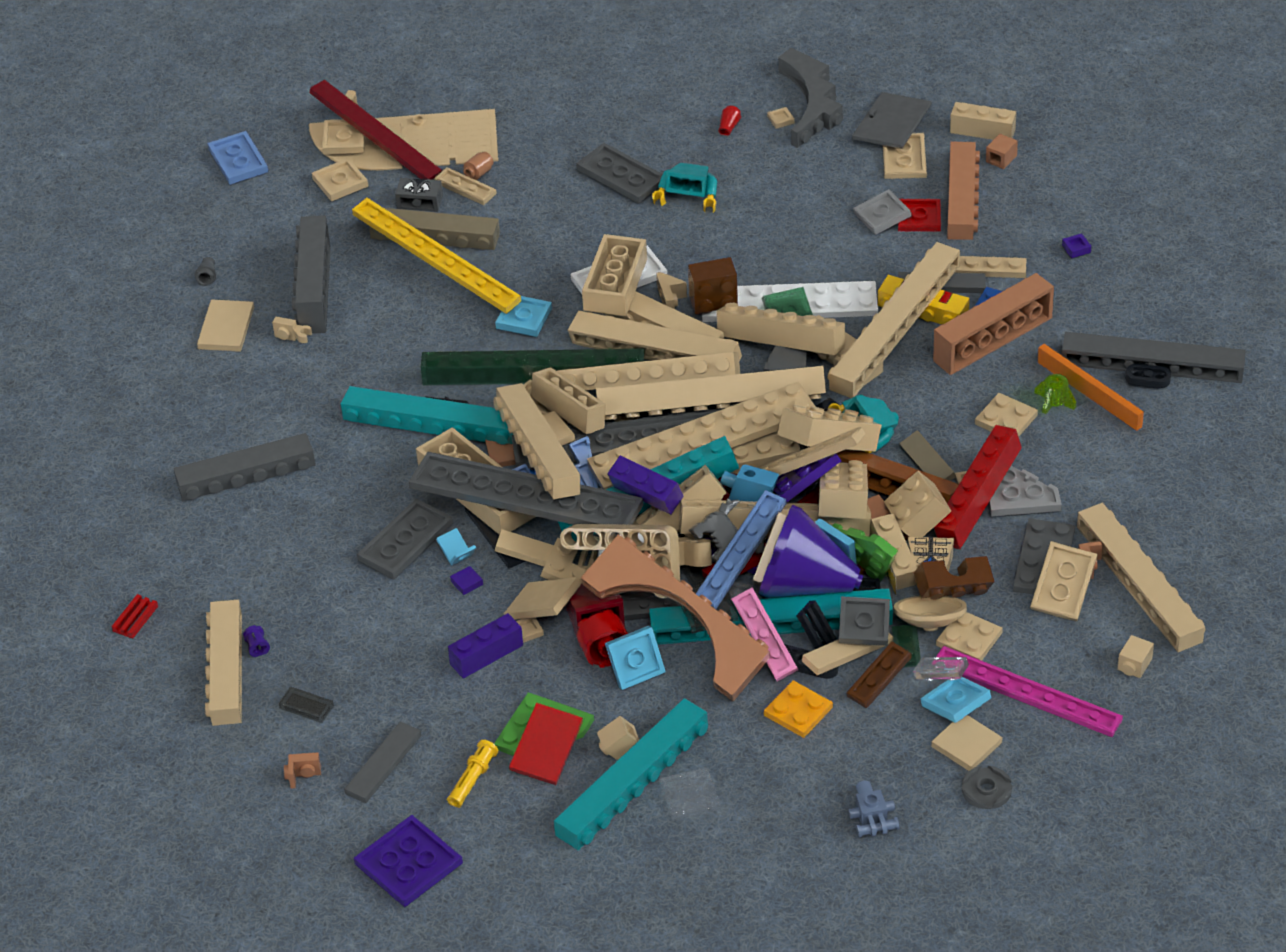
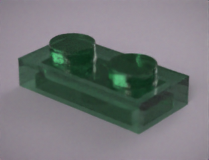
[892,625,921,667]

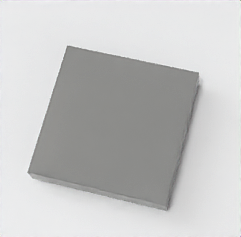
[853,190,911,235]

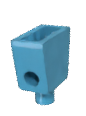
[720,465,779,502]

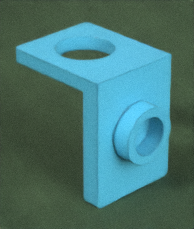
[436,528,476,566]

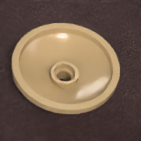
[894,596,967,631]

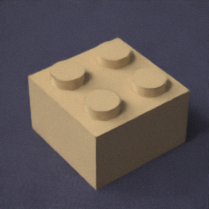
[884,471,951,537]

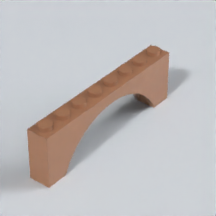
[581,534,770,701]

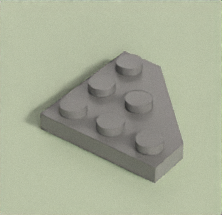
[989,465,1062,517]

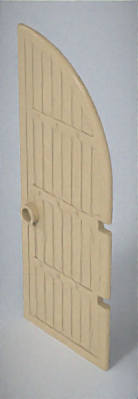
[309,109,498,171]

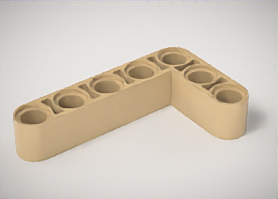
[560,524,680,598]

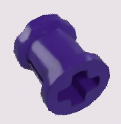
[243,625,270,657]

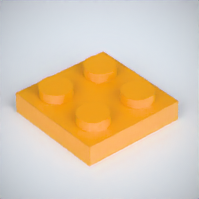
[764,680,833,738]

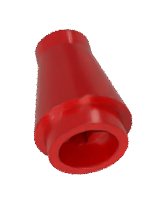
[718,105,741,136]

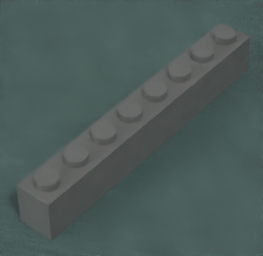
[1062,332,1246,383]

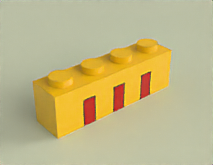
[878,275,970,325]

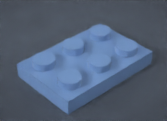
[208,131,268,185]

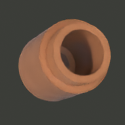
[463,151,494,180]

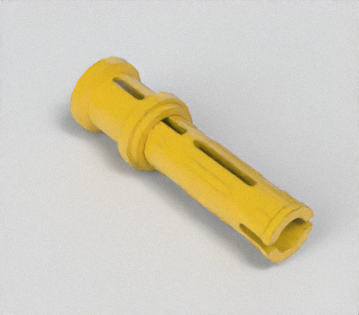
[447,740,499,808]

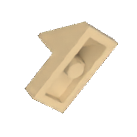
[656,272,687,309]

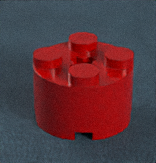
[577,610,628,668]

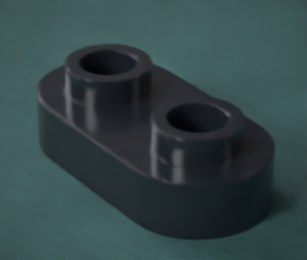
[1125,364,1171,388]

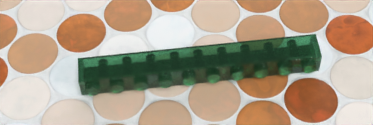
[420,348,645,386]

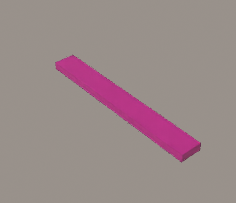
[932,646,1123,737]

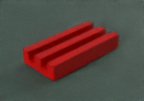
[112,594,158,639]

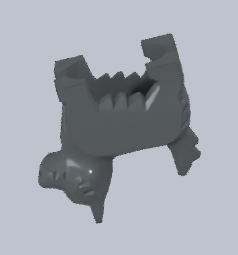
[689,499,766,564]

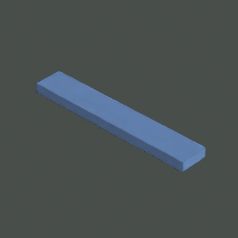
[696,490,786,609]

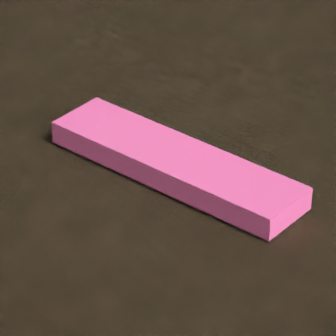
[731,587,798,682]

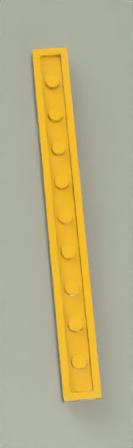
[352,198,521,314]

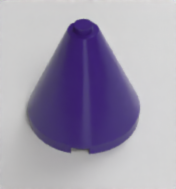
[758,505,864,598]

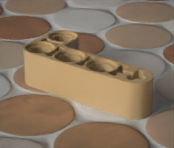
[641,537,712,567]

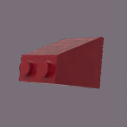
[566,583,625,637]

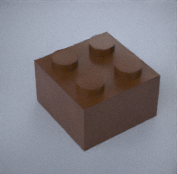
[688,257,738,314]

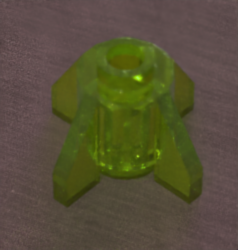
[1034,374,1077,414]

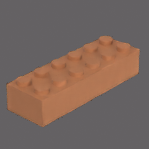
[933,273,1054,375]

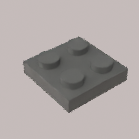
[839,596,890,646]

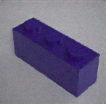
[607,455,684,515]
[448,613,523,679]

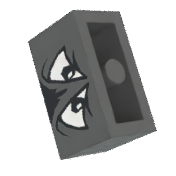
[395,178,443,212]

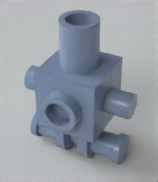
[848,781,900,838]

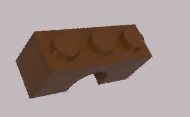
[914,556,995,600]

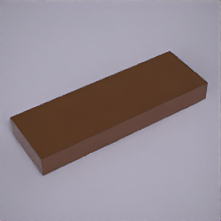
[846,641,912,708]

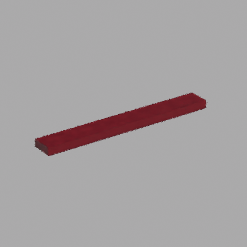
[309,79,442,180]

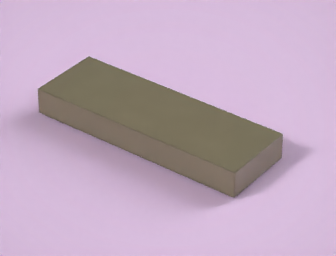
[899,430,956,481]

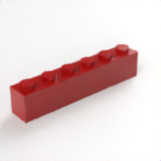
[934,425,1022,549]

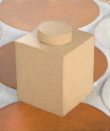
[1118,635,1154,678]
[597,716,639,760]

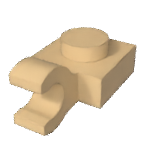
[272,317,312,343]

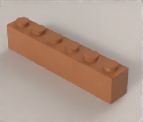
[947,142,980,240]

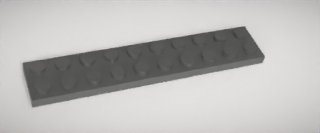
[512,408,725,469]
[409,452,643,535]

